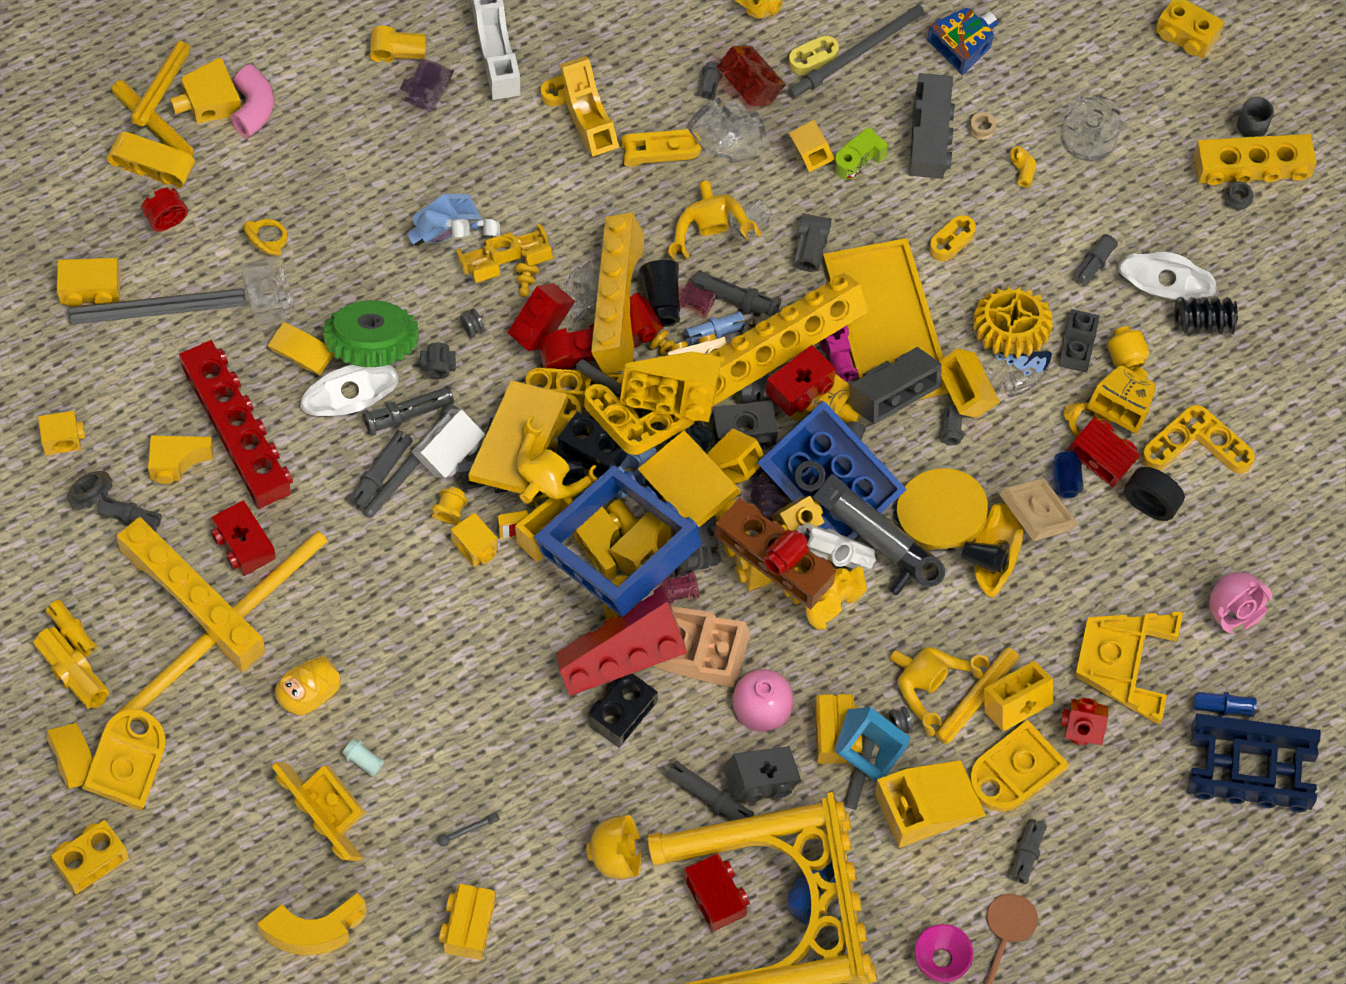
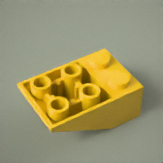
[619,351,722,422]
[874,760,986,848]

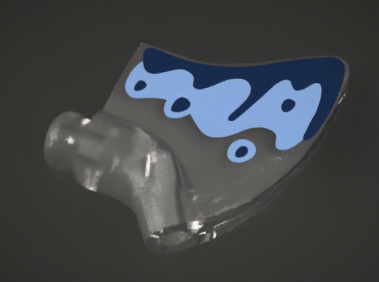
[981,351,1053,398]

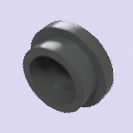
[1224,181,1254,210]

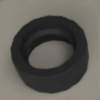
[1124,467,1185,521]

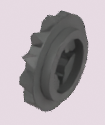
[67,471,113,510]

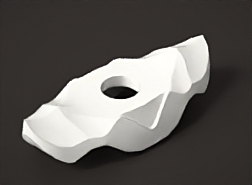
[1118,252,1216,301]
[300,365,399,416]

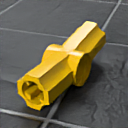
[33,627,110,709]

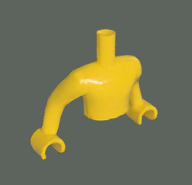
[668,181,761,262]
[517,416,599,504]
[890,646,990,737]

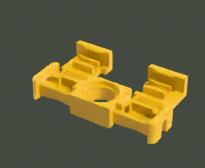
[456,224,553,283]

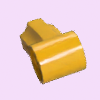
[369,25,426,63]

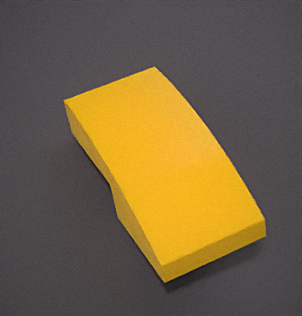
[267,322,334,376]
[47,723,93,789]

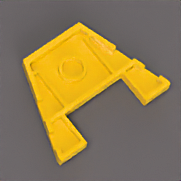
[1075,612,1183,724]

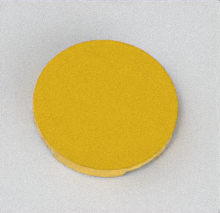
[897,468,988,551]

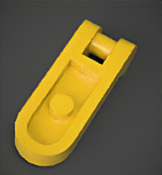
[621,129,703,167]

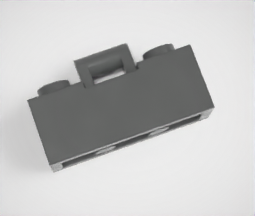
[850,347,941,425]

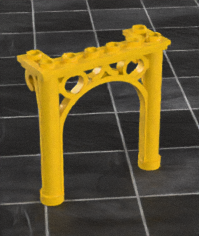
[648,792,878,984]

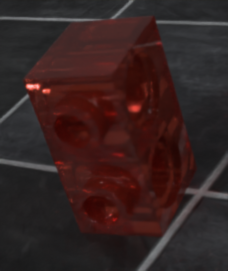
[717,46,786,106]

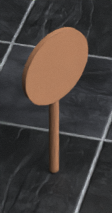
[985,894,1038,984]

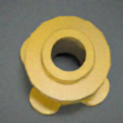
[432,487,468,526]

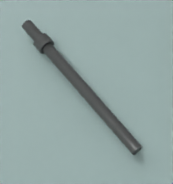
[788,4,924,99]

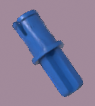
[1193,692,1257,717]

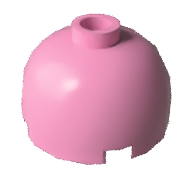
[1209,572,1272,633]
[732,669,794,732]

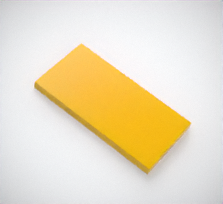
[822,238,949,400]

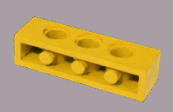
[1194,134,1317,186]

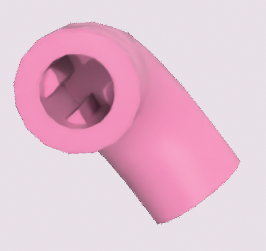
[230,64,275,138]

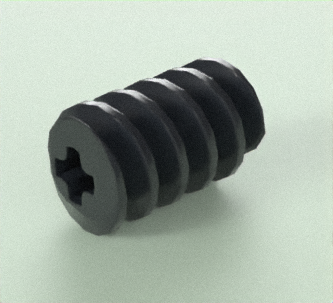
[1174,297,1238,335]

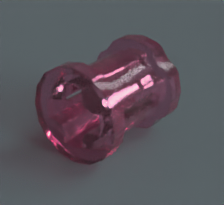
[680,281,717,316]
[663,572,699,604]

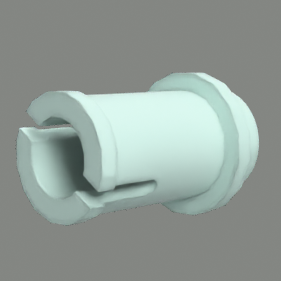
[343,739,384,777]

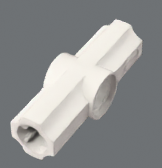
[797,523,876,571]

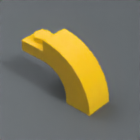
[559,56,619,157]
[257,893,367,955]

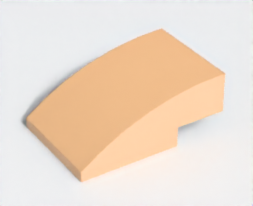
[653,606,750,687]

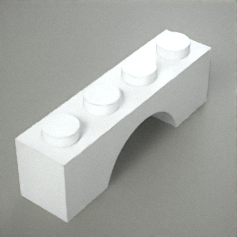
[471,0,521,100]

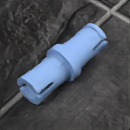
[684,311,745,346]

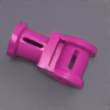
[820,325,859,382]

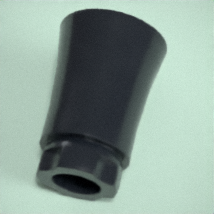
[638,260,681,327]

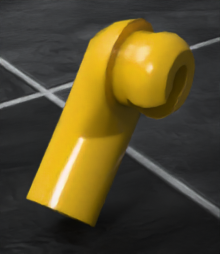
[1009,146,1036,188]

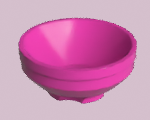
[915,924,973,983]

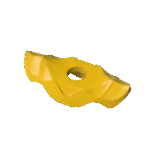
[975,503,1024,598]

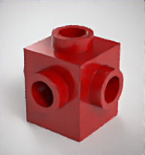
[1060,697,1108,745]

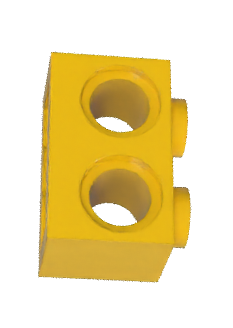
[51,820,129,895]

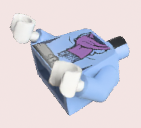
[408,194,500,246]

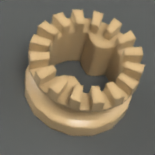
[969,112,996,140]

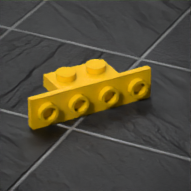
[272,762,367,862]

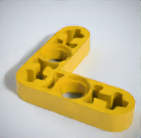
[584,384,695,455]
[1142,405,1255,474]

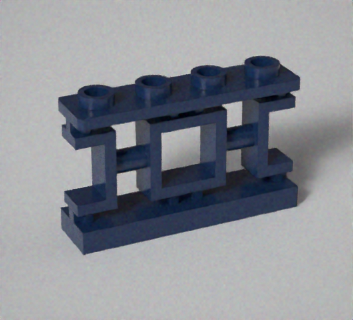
[1187,713,1321,813]

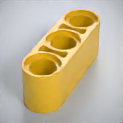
[106,132,195,188]

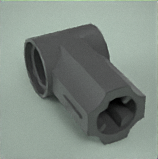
[794,213,832,272]

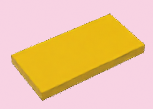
[468,380,568,494]

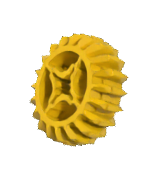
[973,285,1053,359]

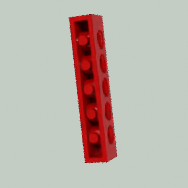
[179,339,293,509]

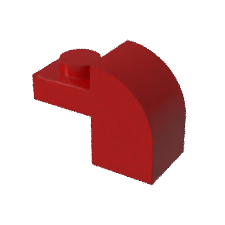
[538,328,595,370]

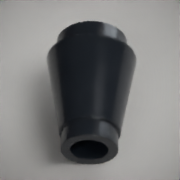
[961,541,1009,574]

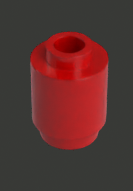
[762,530,809,576]

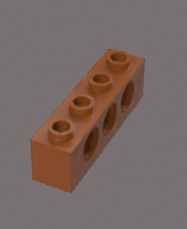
[714,498,836,610]

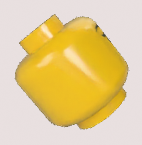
[1107,326,1150,370]

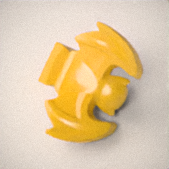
[806,567,867,630]

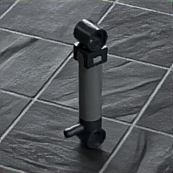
[793,461,945,596]

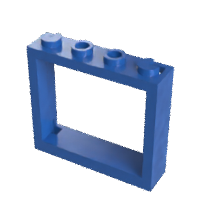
[534,465,702,618]

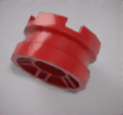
[141,187,188,232]

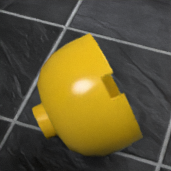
[586,815,641,880]

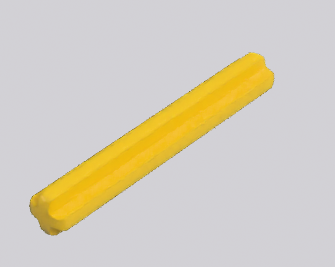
[131,41,191,127]
[111,80,194,157]
[935,647,1019,744]

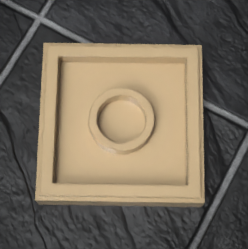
[999,478,1078,541]

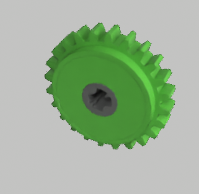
[324,300,419,367]

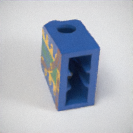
[927,8,998,75]

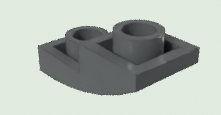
[1058,309,1100,373]

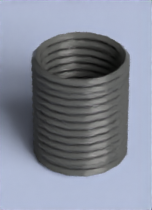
[1237,97,1274,137]

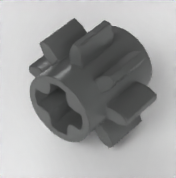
[420,342,456,379]

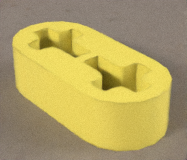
[789,36,839,75]

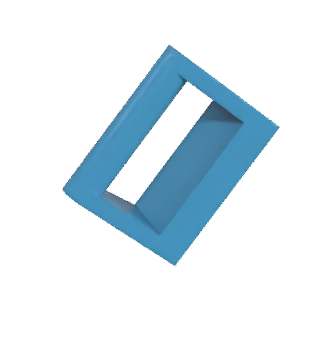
[835,707,910,783]

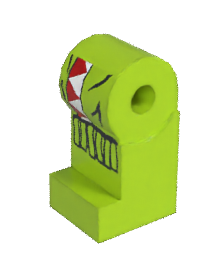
[834,126,888,180]

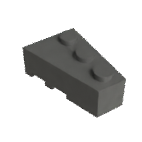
[909,73,955,179]

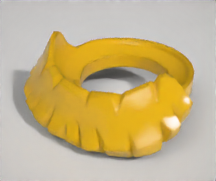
[243,219,288,256]
[1063,402,1112,437]

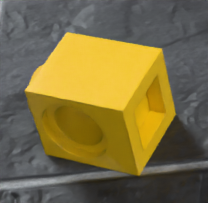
[38,411,86,456]
[451,512,498,567]

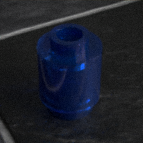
[1052,451,1084,499]

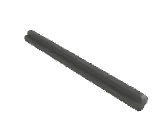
[68,288,246,324]

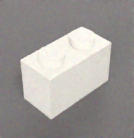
[411,409,486,478]

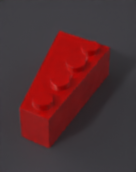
[556,585,687,696]

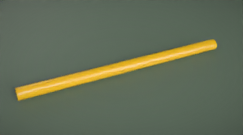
[115,531,328,715]

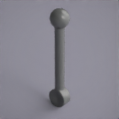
[437,813,500,846]

